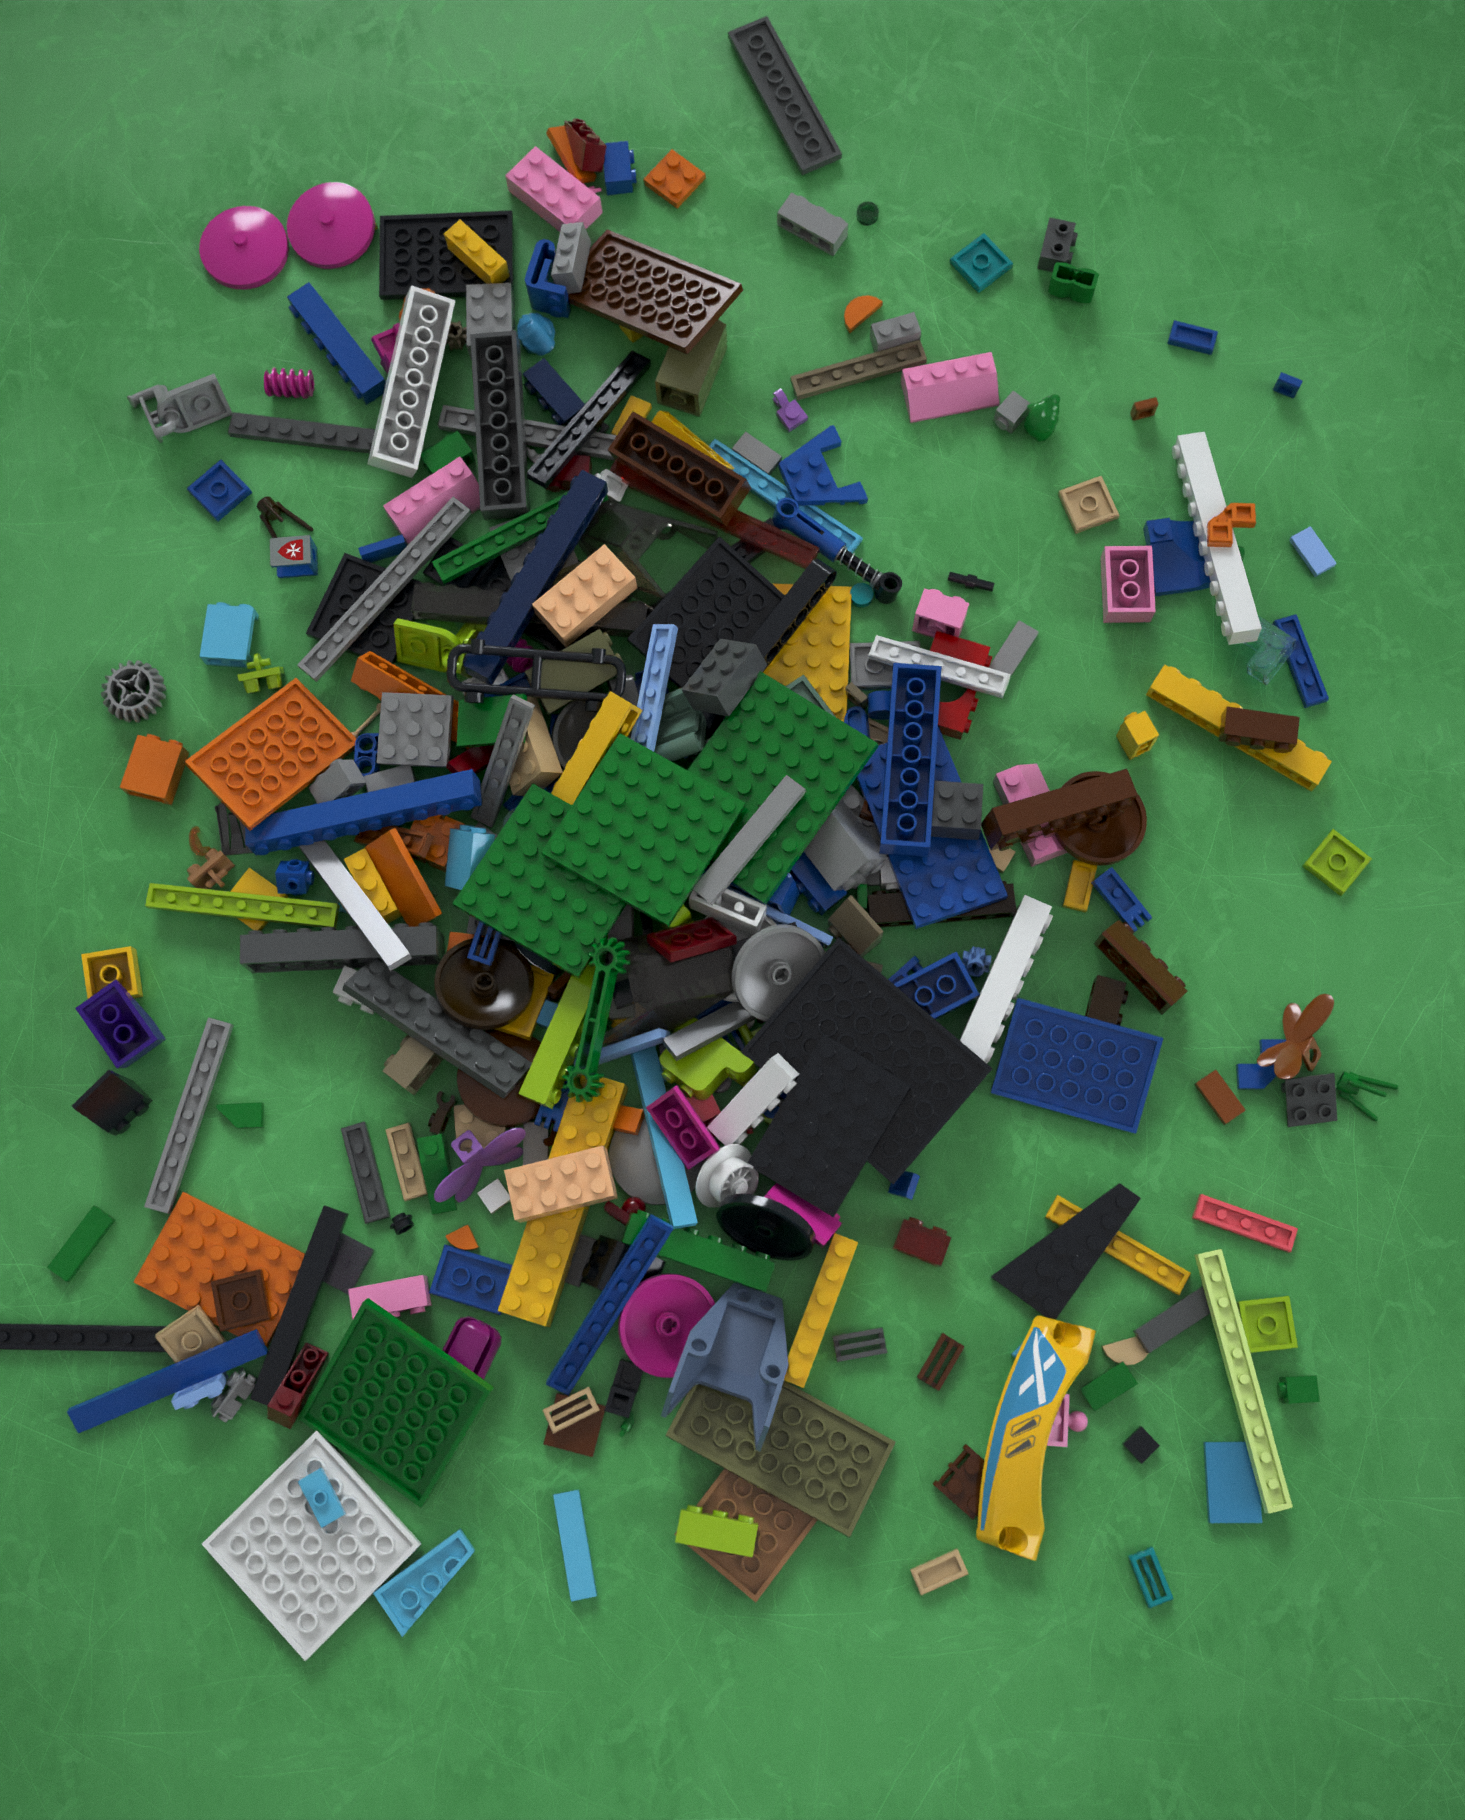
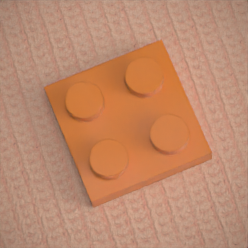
[643,149,706,209]

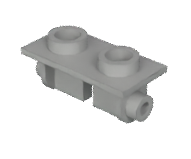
[211,1367,257,1423]

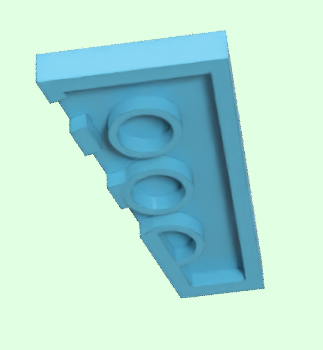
[373,1528,475,1637]

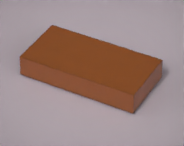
[1194,1070,1246,1125]

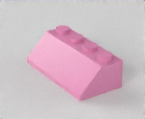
[901,352,999,423]
[383,457,480,545]
[993,763,1068,867]

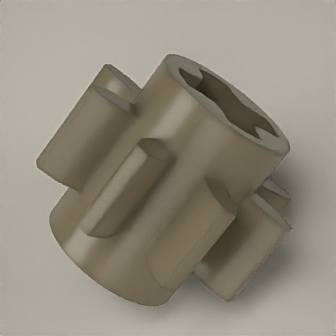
[446,321,467,350]

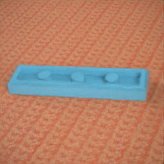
[553,1489,597,1601]

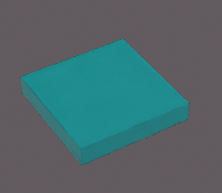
[950,233,1013,293]

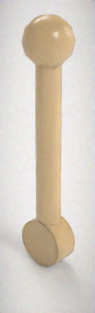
[351,703,381,738]

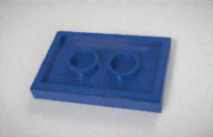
[429,1245,513,1315]

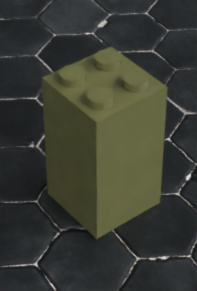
[655,320,727,417]
[524,629,625,716]

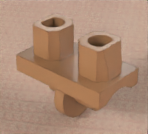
[187,848,235,889]

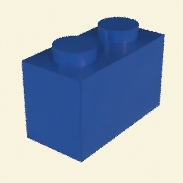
[604,141,637,195]

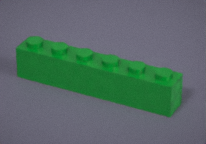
[620,1210,775,1292]

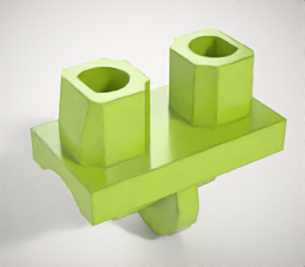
[237,653,285,693]

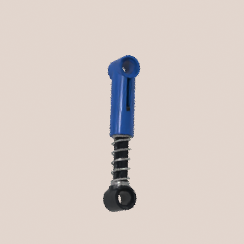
[772,498,902,604]

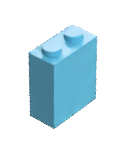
[445,825,495,890]

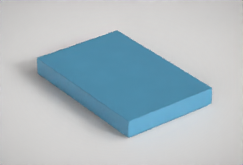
[1203,1442,1262,1523]

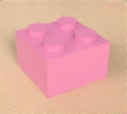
[912,588,969,638]

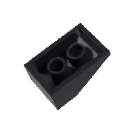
[72,1070,153,1136]

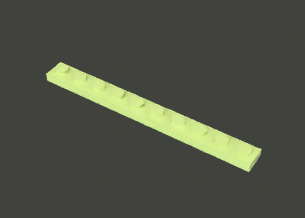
[1195,1249,1293,1514]

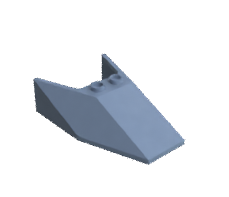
[661,1282,788,1451]

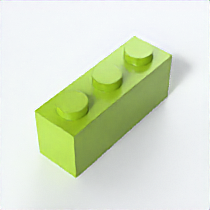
[675,1505,758,1558]

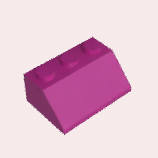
[646,1085,720,1170]
[764,1183,842,1249]

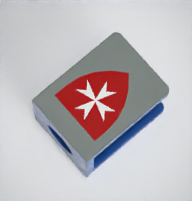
[270,535,318,578]

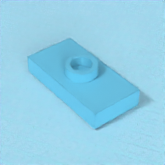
[298,1468,346,1528]

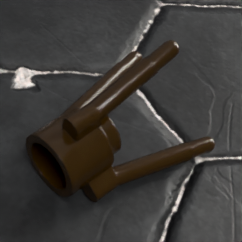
[257,496,313,538]

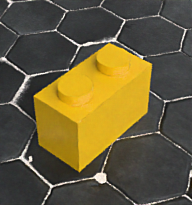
[1116,711,1159,760]

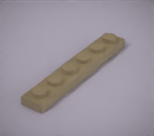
[790,340,927,400]

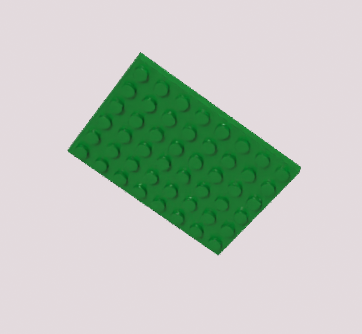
[688,671,878,905]

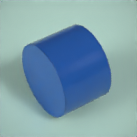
[868,691,891,720]

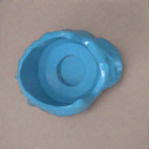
[517,312,555,356]

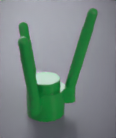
[1336,1071,1399,1121]

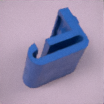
[525,239,571,318]

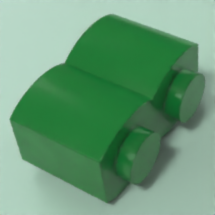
[1048,262,1099,303]

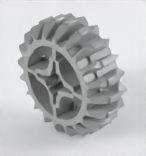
[101,660,167,723]

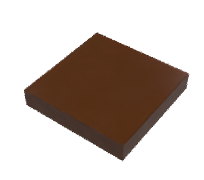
[211,1269,272,1332]
[543,1393,606,1457]

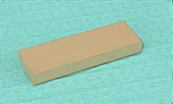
[386,1123,428,1201]

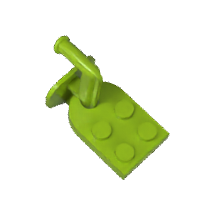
[393,618,488,679]

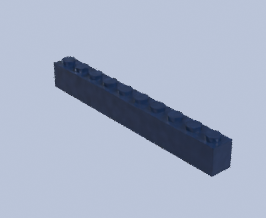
[463,470,608,685]

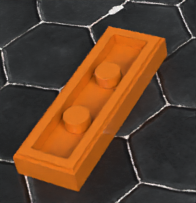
[546,126,596,183]

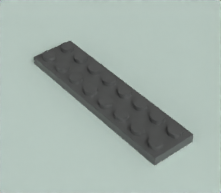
[728,16,842,175]
[342,958,532,1099]

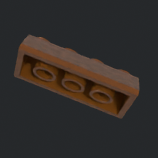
[1094,920,1188,1015]

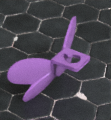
[434,1128,526,1202]

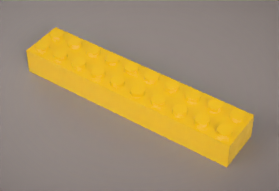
[498,1075,628,1327]

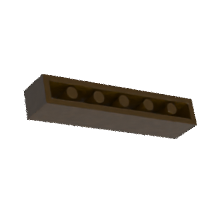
[867,881,1016,928]

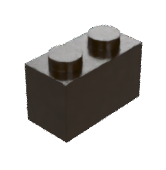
[1085,975,1129,1025]

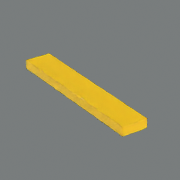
[1045,1195,1191,1295]

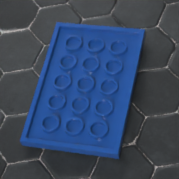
[991,997,1163,1134]

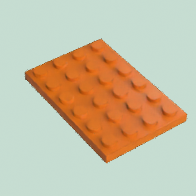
[185,678,357,831]
[134,1192,305,1348]

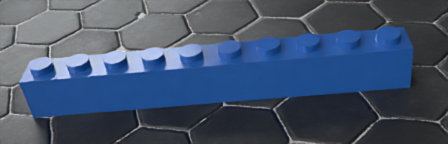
[245,769,482,855]

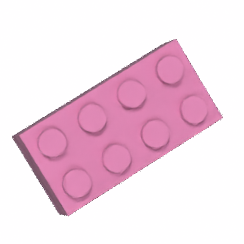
[505,146,602,232]

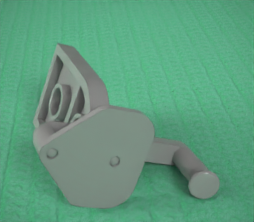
[127,374,232,443]

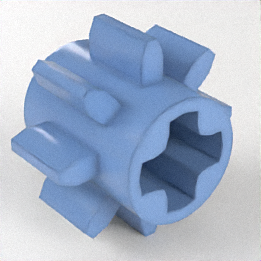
[961,946,992,977]

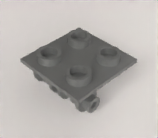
[1281,1073,1337,1127]

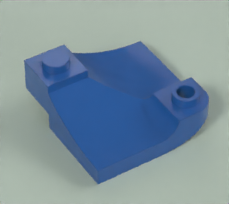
[1143,518,1211,596]

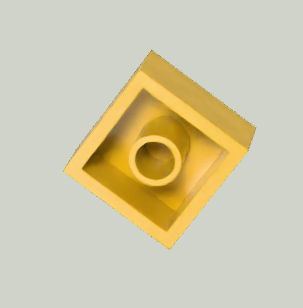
[81,946,143,999]

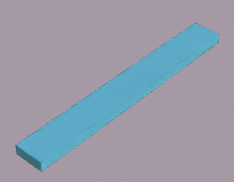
[709,439,863,554]
[631,1046,698,1229]

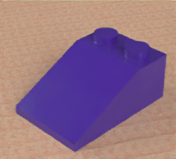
[75,979,166,1068]

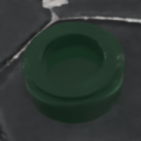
[856,202,879,226]

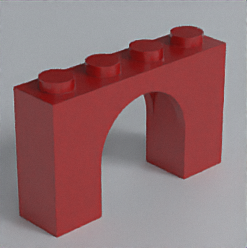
[930,631,993,740]

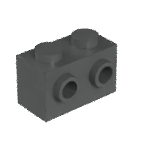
[1037,217,1078,272]

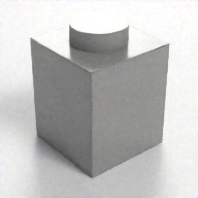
[993,391,1031,434]

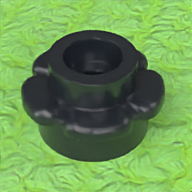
[390,1212,414,1235]

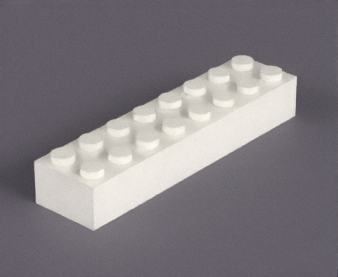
[368,285,456,478]
[960,895,1053,1063]

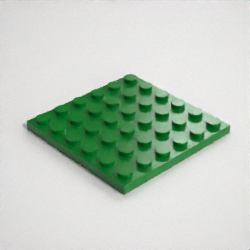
[541,733,746,928]
[452,784,627,979]
[298,1298,494,1508]

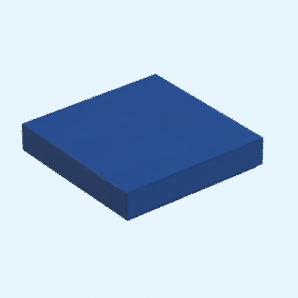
[186,460,252,522]

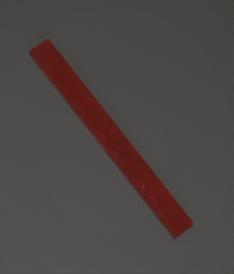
[609,460,820,569]

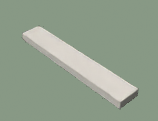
[868,635,1011,698]

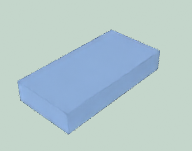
[1289,526,1337,577]

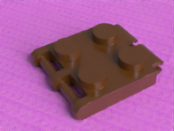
[933,1444,985,1520]

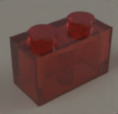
[892,1217,952,1267]

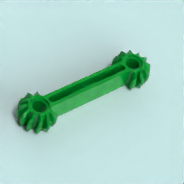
[562,937,631,1102]

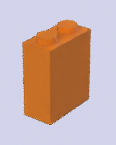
[120,734,189,805]

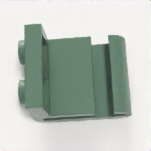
[654,687,706,762]

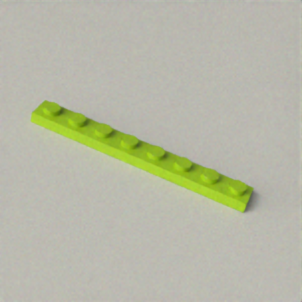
[145,883,340,928]

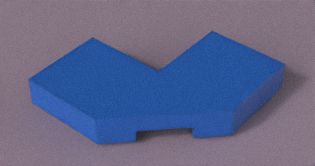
[1236,1039,1286,1090]

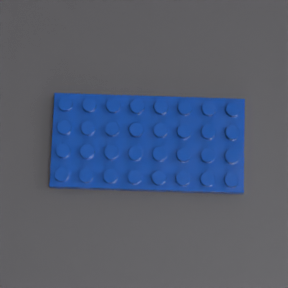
[856,727,1008,929]

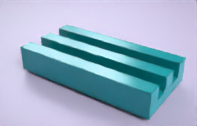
[1128,1547,1174,1608]

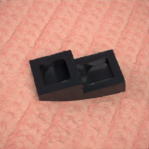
[604,1359,644,1418]

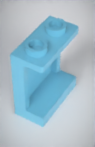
[200,602,259,668]

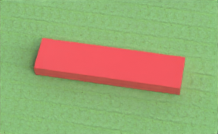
[1192,1194,1298,1253]

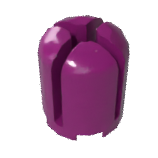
[442,1316,502,1380]

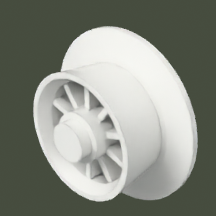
[696,1144,759,1208]

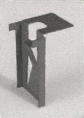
[214,802,253,855]

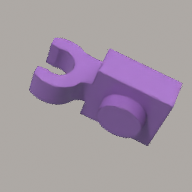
[773,388,808,432]

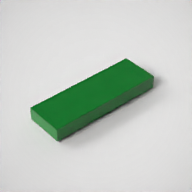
[47,1205,115,1282]

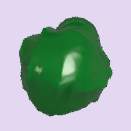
[1024,394,1060,442]

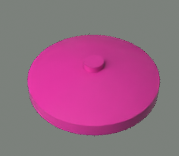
[287,182,375,269]
[199,206,289,290]
[618,1273,715,1378]

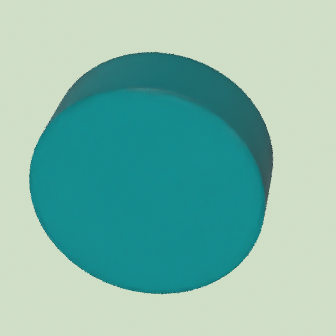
[850,583,873,607]

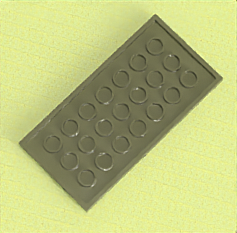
[665,1381,896,1538]

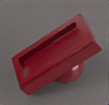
[603,1197,646,1226]

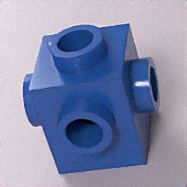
[275,859,315,896]

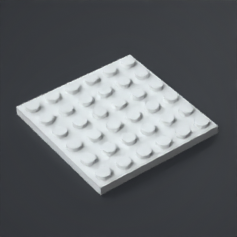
[202,1431,422,1661]

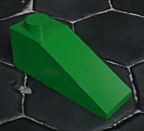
[417,1134,457,1215]

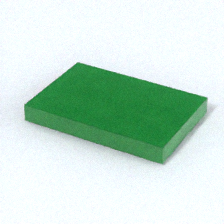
[457,694,527,748]

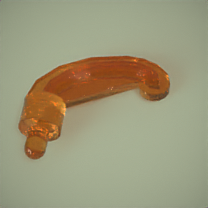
[189,826,216,856]

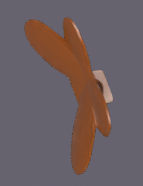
[1257,994,1334,1079]

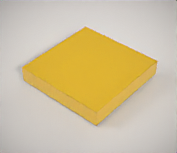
[230,867,288,931]

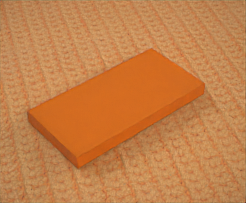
[365,828,442,927]

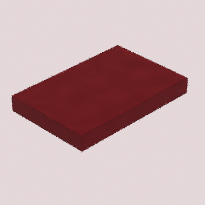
[647,917,737,962]

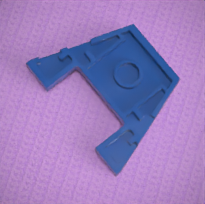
[778,425,868,506]

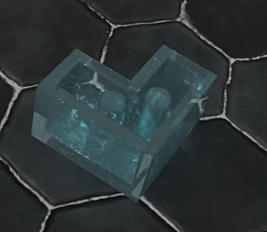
[1244,615,1296,686]

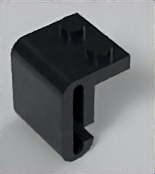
[581,1235,666,1291]

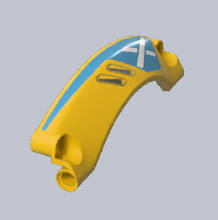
[976,1315,1096,1561]

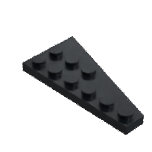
[990,1183,1141,1319]

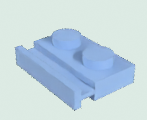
[171,1371,229,1410]

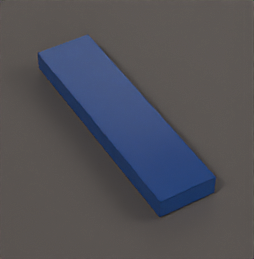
[1272,614,1329,708]

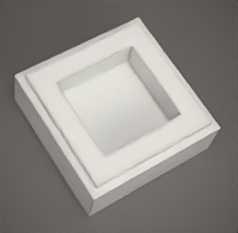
[477,1179,510,1214]

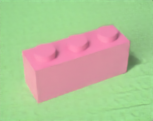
[348,1275,432,1319]

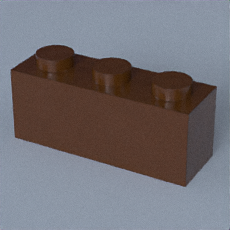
[1219,706,1300,753]

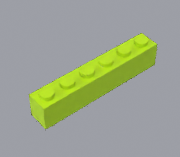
[518,965,596,1109]

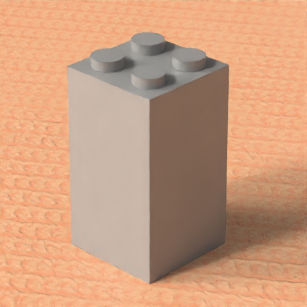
[804,798,888,891]

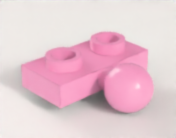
[1047,1394,1088,1447]

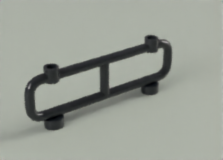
[447,639,626,713]

